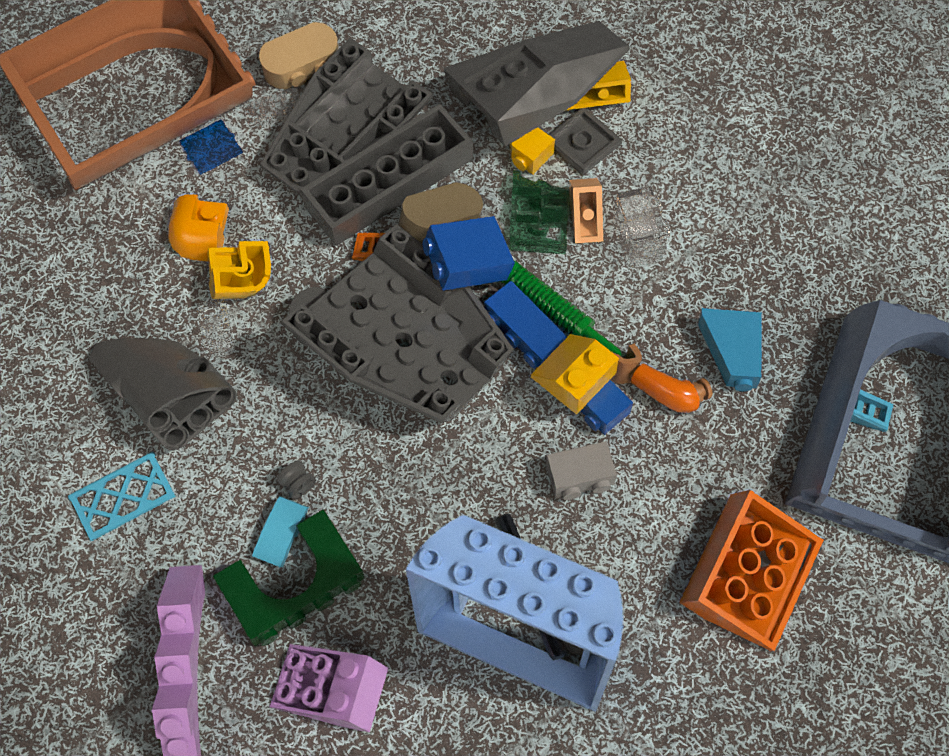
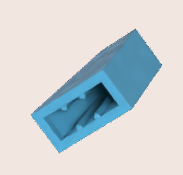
[698,308,762,392]

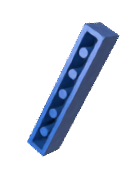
[485,281,633,435]

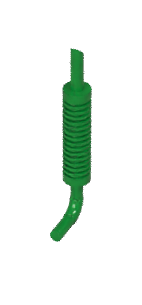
[500,261,621,356]

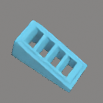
[850,389,894,432]

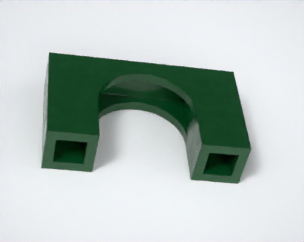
[213,509,365,647]

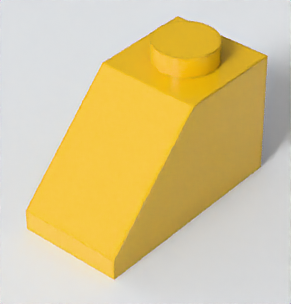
[510,127,555,175]

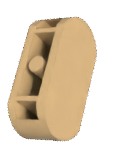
[259,22,339,89]

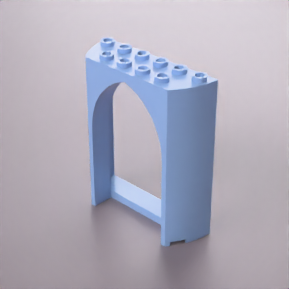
[406,515,623,712]

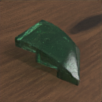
[509,170,569,254]

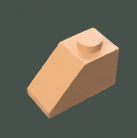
[569,178,603,243]

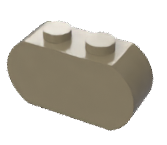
[398,182,483,244]

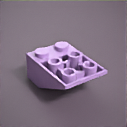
[270,644,388,732]

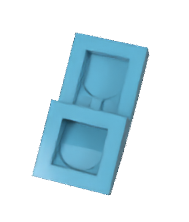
[252,496,309,567]

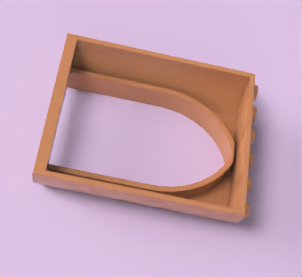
[0,0,256,190]

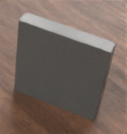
[549,108,622,176]

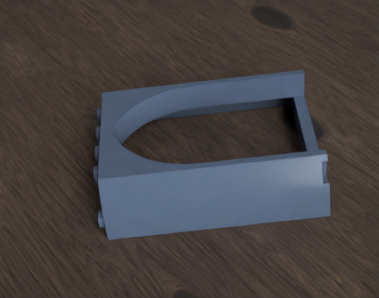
[785,300,949,563]

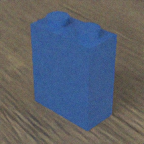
[423,216,515,291]

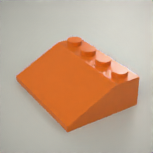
[679,490,824,651]

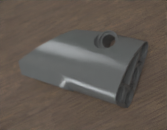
[89,338,237,451]

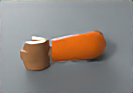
[610,343,712,413]

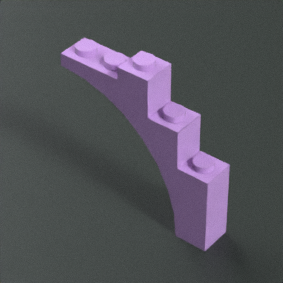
[152,565,205,756]

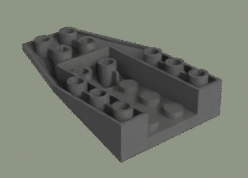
[443,21,630,147]

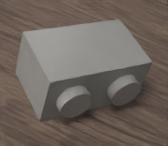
[546,441,617,500]

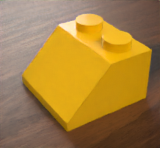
[531,334,619,415]

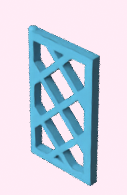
[68,452,176,541]

